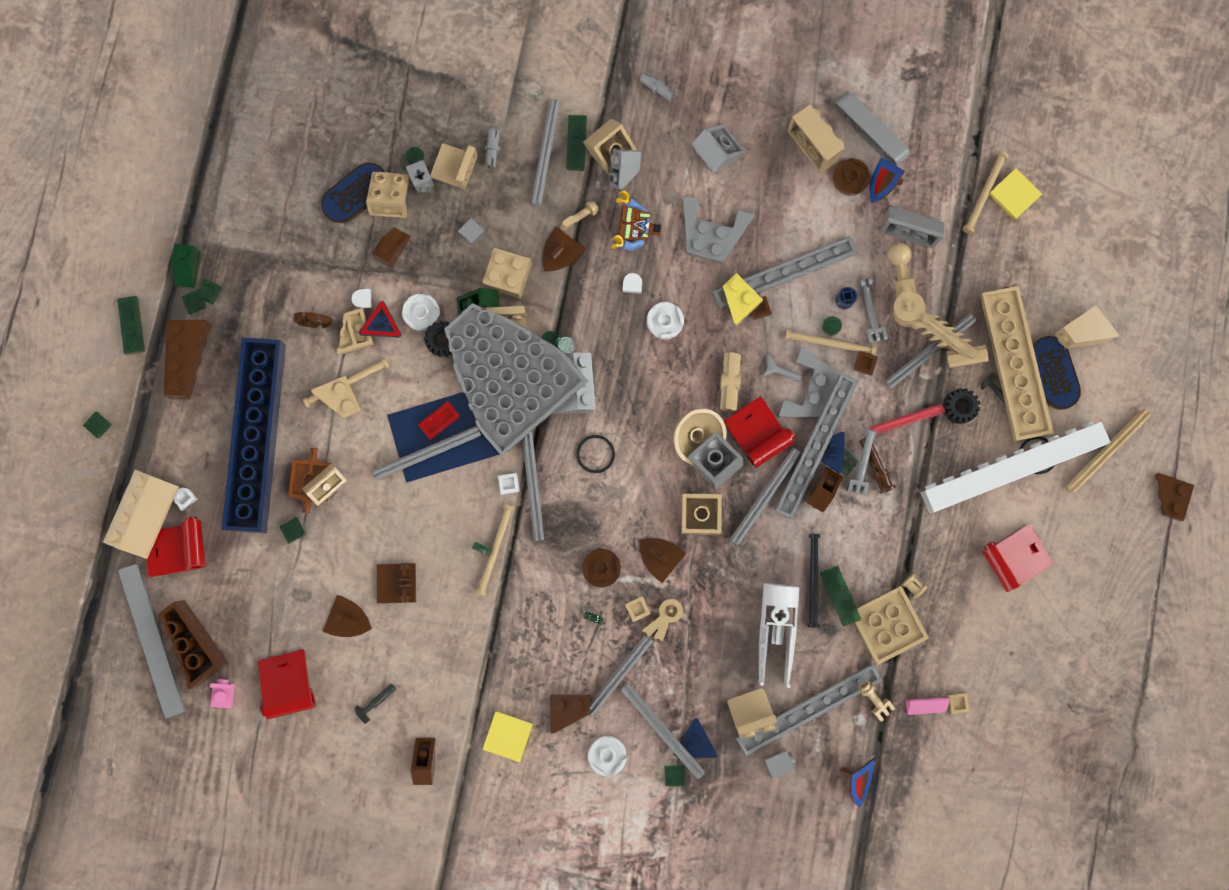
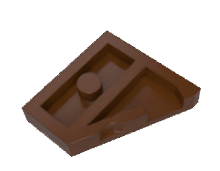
[1155,473,1194,522]
[550,694,590,734]

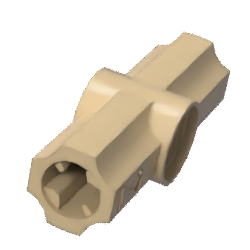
[720,352,741,412]

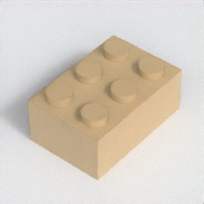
[787,104,845,174]

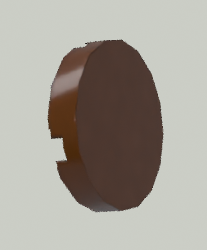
[833,158,870,196]
[293,312,333,329]
[582,549,621,588]

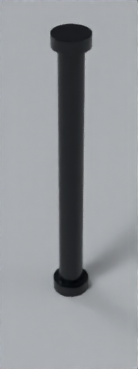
[808,534,820,628]

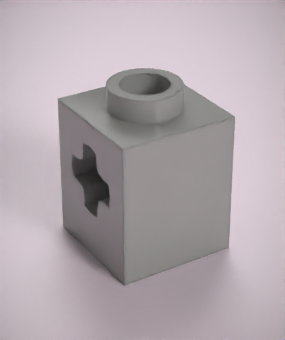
[406,160,434,193]
[763,749,796,779]

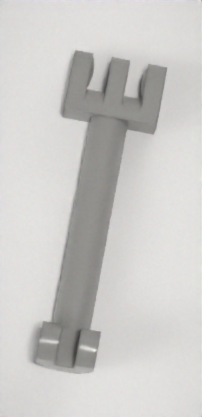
[859,277,888,343]
[847,428,877,495]

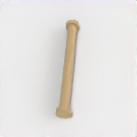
[962,151,1009,234]
[784,329,876,356]
[302,357,390,408]
[475,504,515,596]

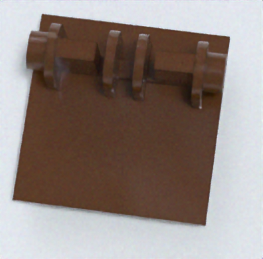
[377,563,416,604]

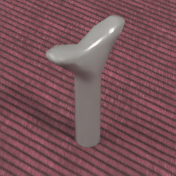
[762,354,802,382]

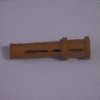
[859,438,896,494]

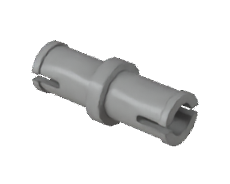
[639,72,676,102]
[484,129,500,169]

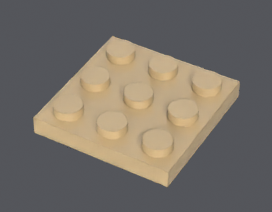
[849,586,929,665]

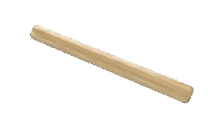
[1066,409,1150,493]

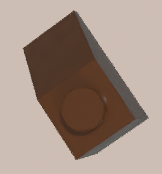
[372,227,411,268]
[807,467,843,512]
[411,738,436,785]

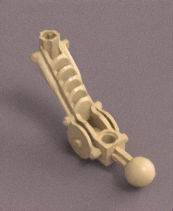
[887,243,989,368]

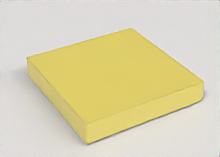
[989,168,1042,221]
[483,711,533,762]

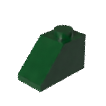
[171,243,200,288]
[456,288,499,316]

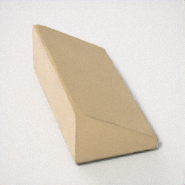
[302,464,347,506]

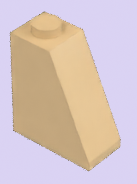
[1054,305,1119,349]

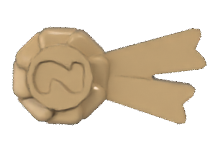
[642,599,683,641]

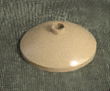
[673,408,727,465]

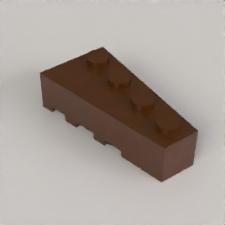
[159,600,228,690]

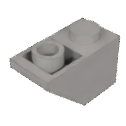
[609,149,641,189]

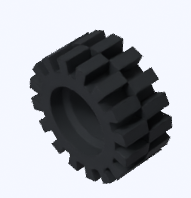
[424,321,452,357]
[943,388,981,424]

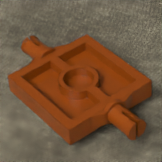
[288,448,332,514]

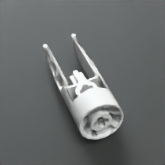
[758,583,800,688]

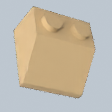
[583,119,636,175]

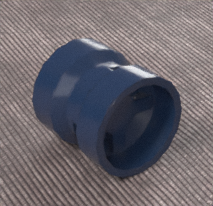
[835,287,857,310]

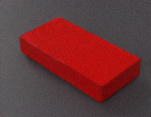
[418,401,460,440]

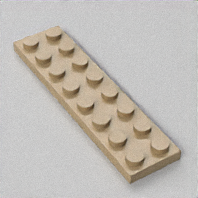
[980,286,1054,441]

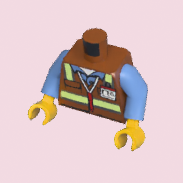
[611,191,661,251]

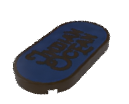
[321,163,386,224]
[1033,336,1081,410]

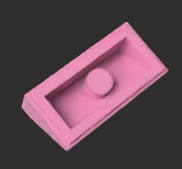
[906,697,950,715]

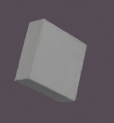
[458,218,485,245]

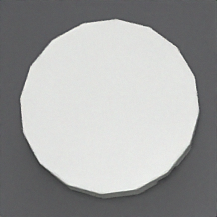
[402,294,440,331]
[647,302,684,340]
[588,736,627,776]

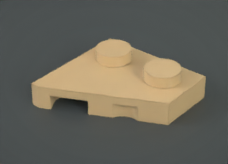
[337,308,374,355]
[311,375,361,418]

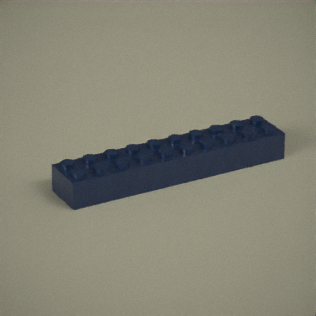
[222,338,286,534]

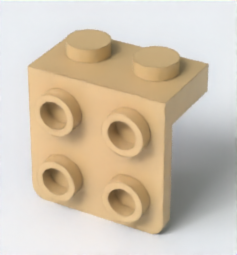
[728,689,777,739]

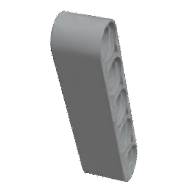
[833,91,910,166]

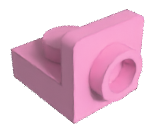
[210,679,235,708]

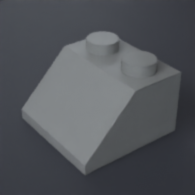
[691,124,746,173]
[688,432,743,490]

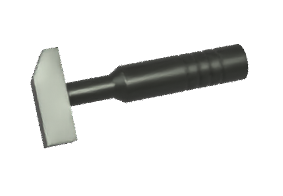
[981,372,1005,403]
[355,683,396,724]

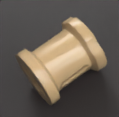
[901,573,928,599]

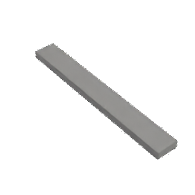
[712,236,858,309]
[775,373,858,519]
[118,564,186,719]
[736,664,882,756]

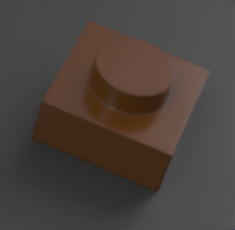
[751,296,772,321]
[853,351,878,376]

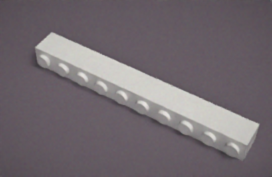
[921,421,1111,514]

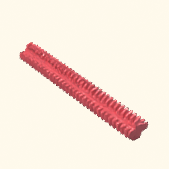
[869,404,945,435]

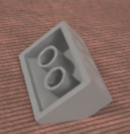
[880,206,944,248]
[552,353,596,414]

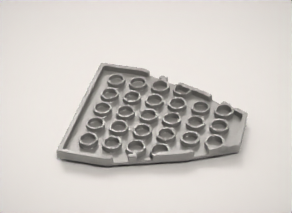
[445,303,588,456]

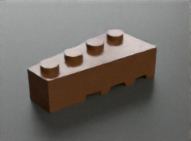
[164,320,212,399]

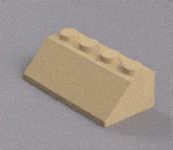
[103,470,179,559]

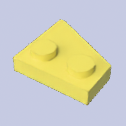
[723,273,763,326]

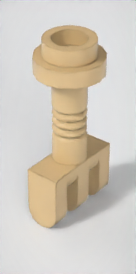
[560,201,599,231]
[859,681,895,722]

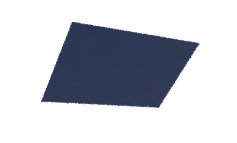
[387,392,509,483]

